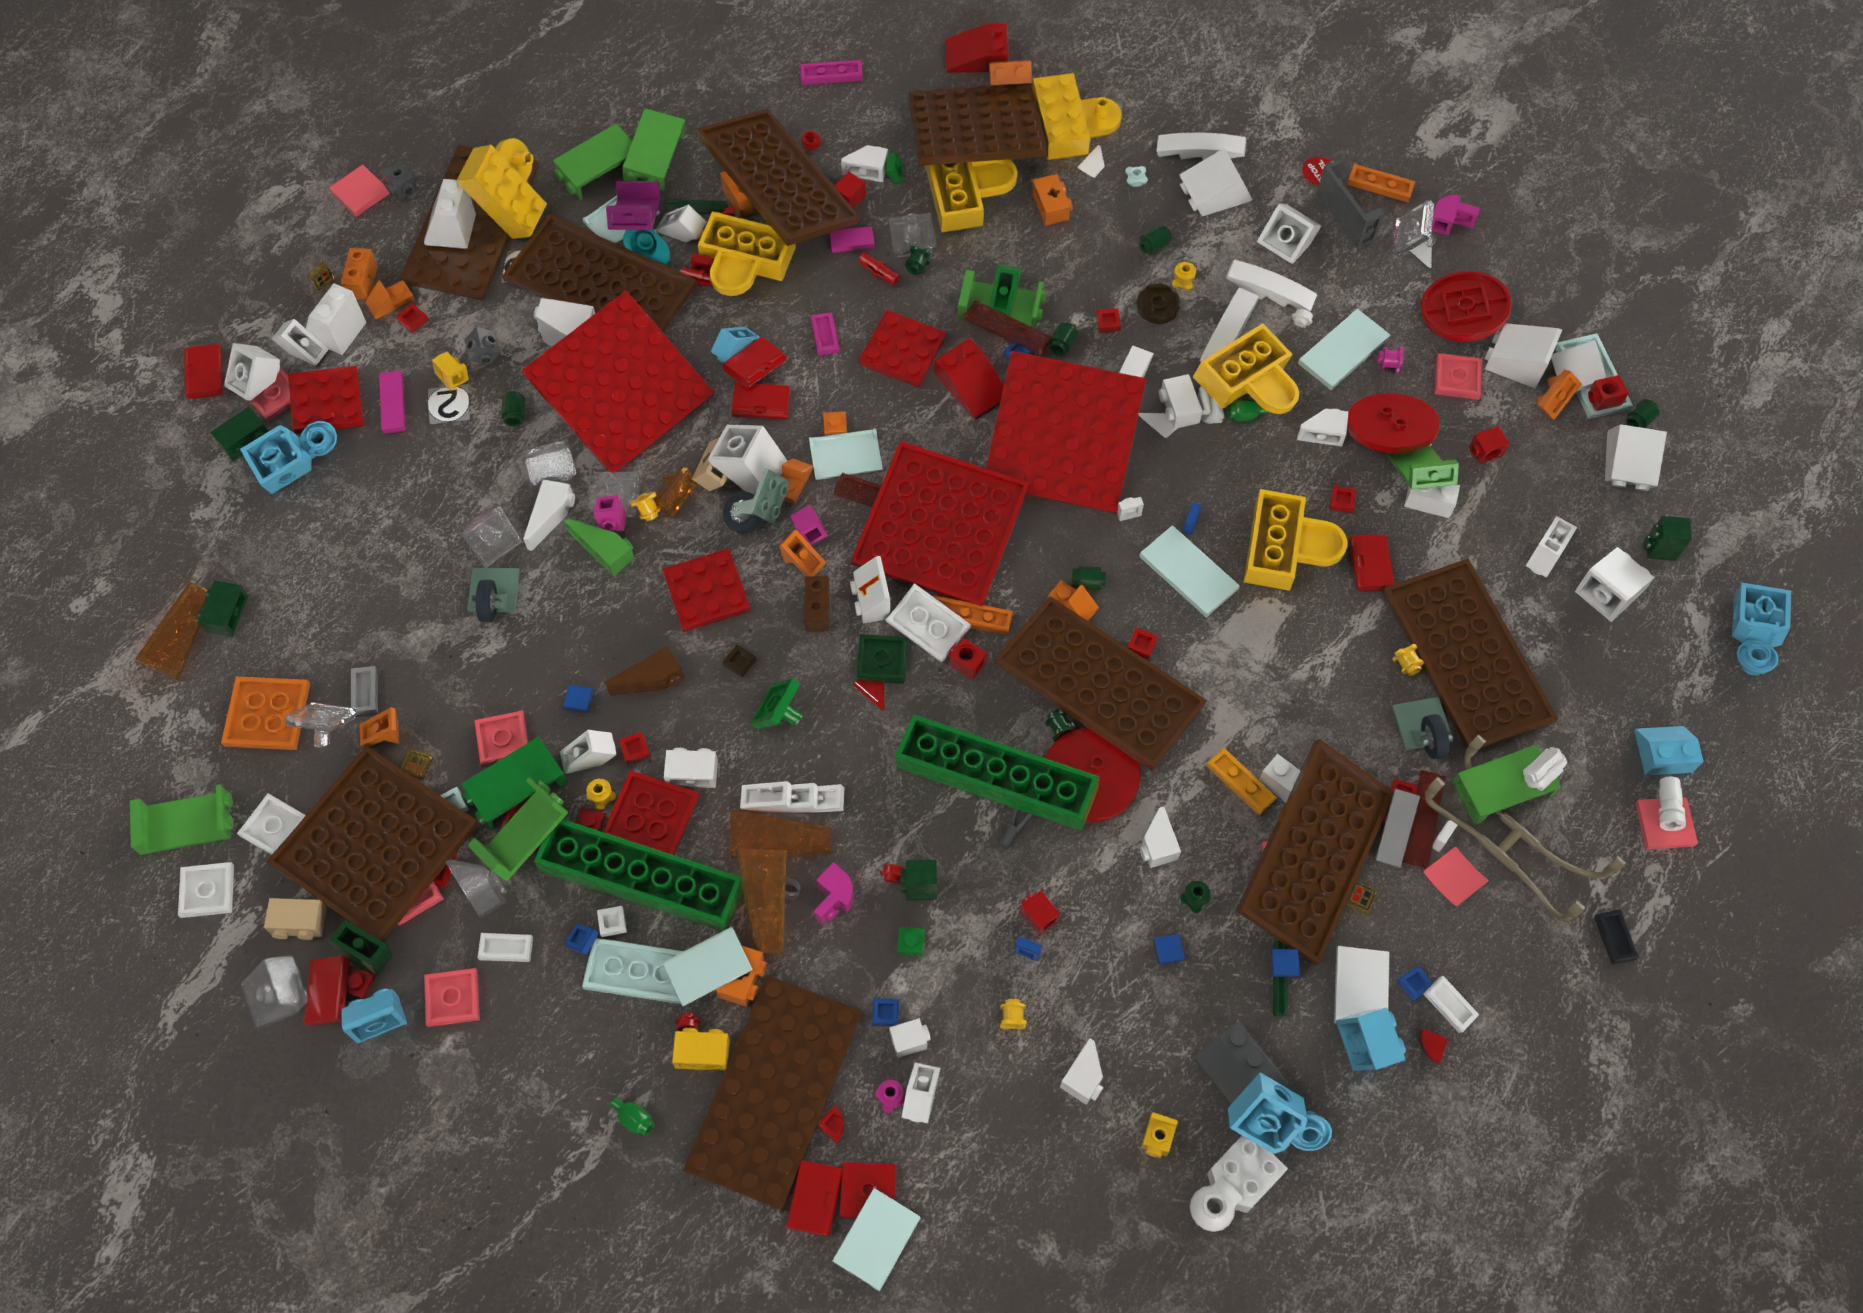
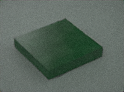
[856,634,907,684]

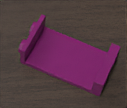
[606,181,661,230]

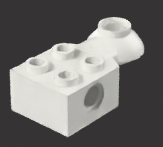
[1190,1135,1288,1232]

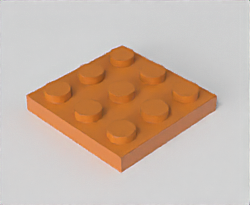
[221,676,310,750]

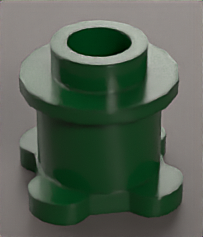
[905,246,931,275]
[1045,709,1076,742]
[1180,881,1211,913]

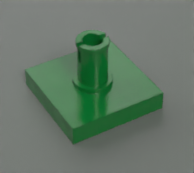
[750,678,803,729]

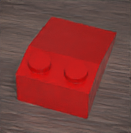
[945,23,1009,73]
[935,338,1004,420]

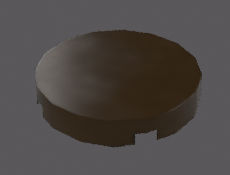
[1136,284,1181,324]

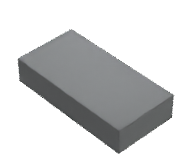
[351,666,378,716]

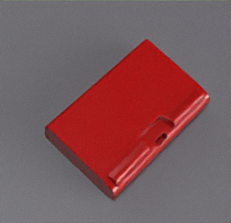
[723,336,787,388]
[184,344,223,399]
[731,382,791,420]
[1349,535,1395,591]
[303,955,350,1025]
[786,1160,843,1237]

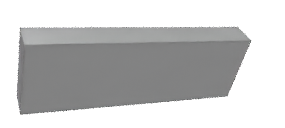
[1375,789,1420,868]

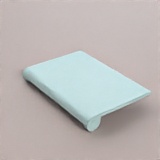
[582,196,660,244]
[809,428,883,480]
[663,926,753,1006]
[833,1188,921,1291]

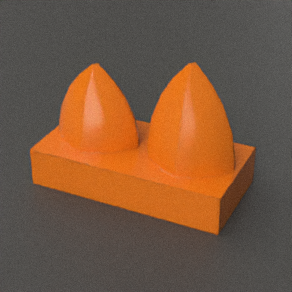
[1537,369,1582,420]

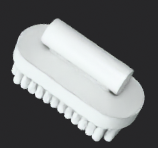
[1198,387,1224,424]
[1523,747,1567,791]

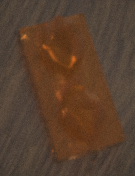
[654,467,698,517]

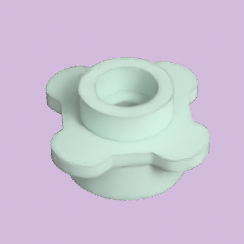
[1125,166,1148,187]

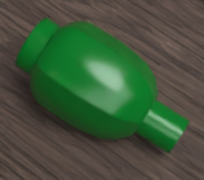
[1227,399,1268,422]
[610,1097,655,1136]

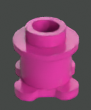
[1377,346,1403,373]
[875,1080,905,1113]

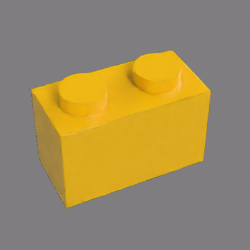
[672,1028,730,1071]

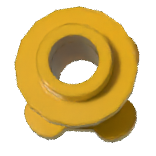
[1172,262,1196,291]
[630,492,661,521]
[1392,644,1424,676]
[586,779,616,811]
[1000,999,1027,1029]

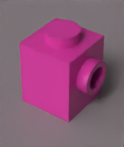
[593,495,627,533]
[790,504,828,545]

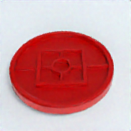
[1421,271,1512,342]
[1347,393,1440,454]
[1045,728,1140,822]

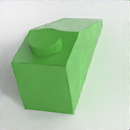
[565,518,634,576]

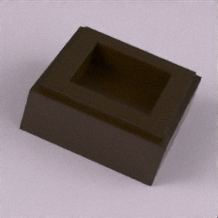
[723,645,756,678]

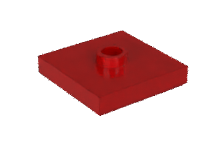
[840,1162,897,1219]

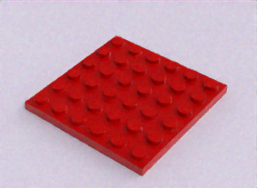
[521,290,715,476]
[986,351,1146,514]
[850,441,1029,606]

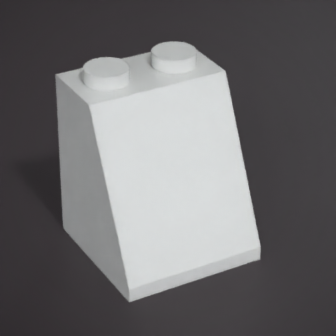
[1180,148,1252,216]
[424,179,476,249]
[306,283,366,355]
[534,298,595,347]
[1484,324,1562,389]
[1605,424,1667,491]
[707,425,787,495]
[1575,547,1655,622]

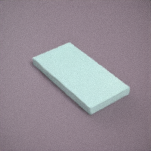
[1298,309,1390,390]
[1555,334,1633,419]
[1139,525,1240,618]
[582,938,683,1004]

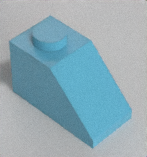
[711,327,760,363]

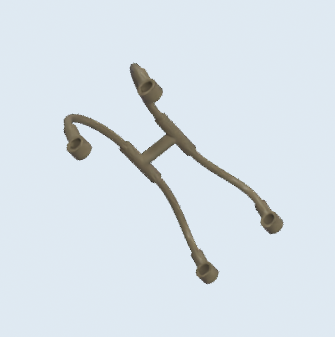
[1425,735,1626,921]

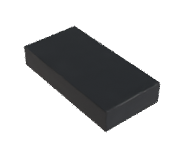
[1594,909,1639,965]

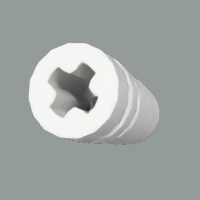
[1659,777,1686,831]

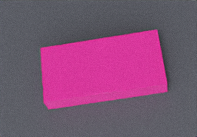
[829,226,875,253]
[810,312,840,356]

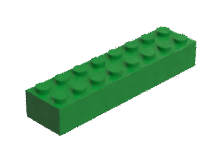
[895,714,1099,831]
[534,819,745,931]

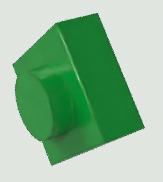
[885,153,904,184]
[897,927,925,956]

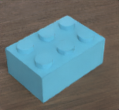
[1335,1008,1406,1071]

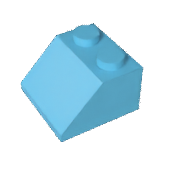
[1634,726,1704,775]
[342,989,407,1044]

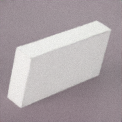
[477,933,533,962]
[1423,976,1479,1033]

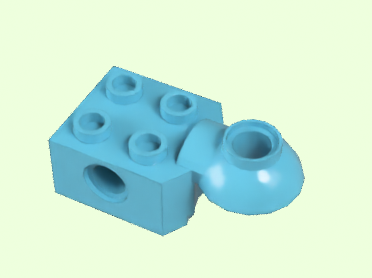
[240,421,337,494]
[1732,582,1791,675]
[1228,1072,1332,1154]

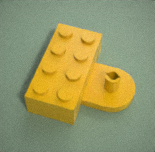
[1032,73,1122,160]
[456,138,547,239]
[925,159,1017,233]
[698,211,796,296]
[1193,323,1299,414]
[1243,489,1347,591]

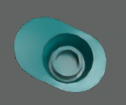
[623,228,670,266]

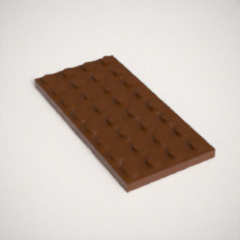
[696,109,860,246]
[400,145,539,301]
[502,214,697,333]
[1383,558,1558,751]
[994,596,1207,772]
[1236,739,1394,965]
[683,975,863,1211]

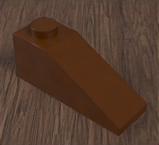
[605,646,685,696]

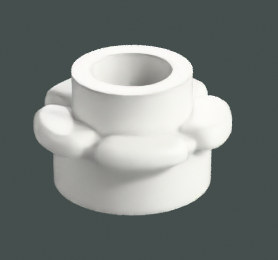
[1292,309,1313,328]

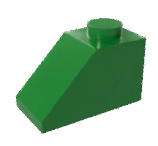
[989,263,1022,315]

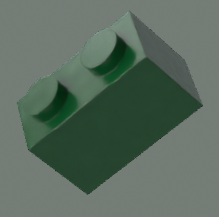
[210,407,268,461]
[1644,516,1692,561]
[198,580,248,637]
[901,860,937,901]
[329,920,392,977]

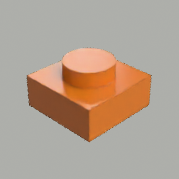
[823,411,847,436]

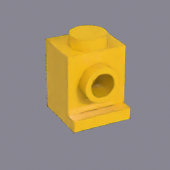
[432,352,469,390]
[1141,1112,1178,1158]

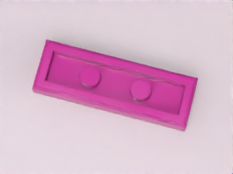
[800,60,863,85]
[379,371,406,434]

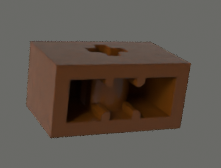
[804,576,830,631]

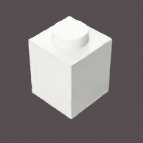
[889,1018,931,1059]

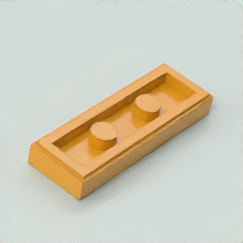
[1206,748,1278,816]

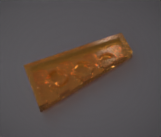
[135,582,208,681]
[730,809,831,859]
[735,848,787,953]

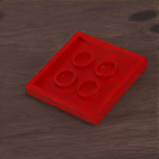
[859,310,946,388]
[288,365,364,434]
[662,548,751,632]
[603,770,700,855]

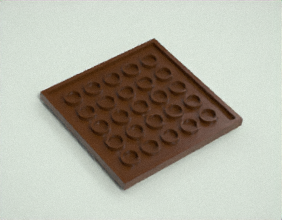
[908,83,1047,166]
[266,746,479,942]

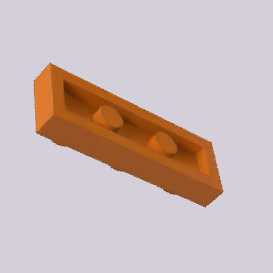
[1347,164,1416,203]

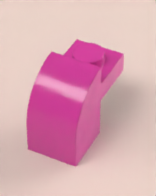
[1428,195,1480,235]
[814,862,854,925]

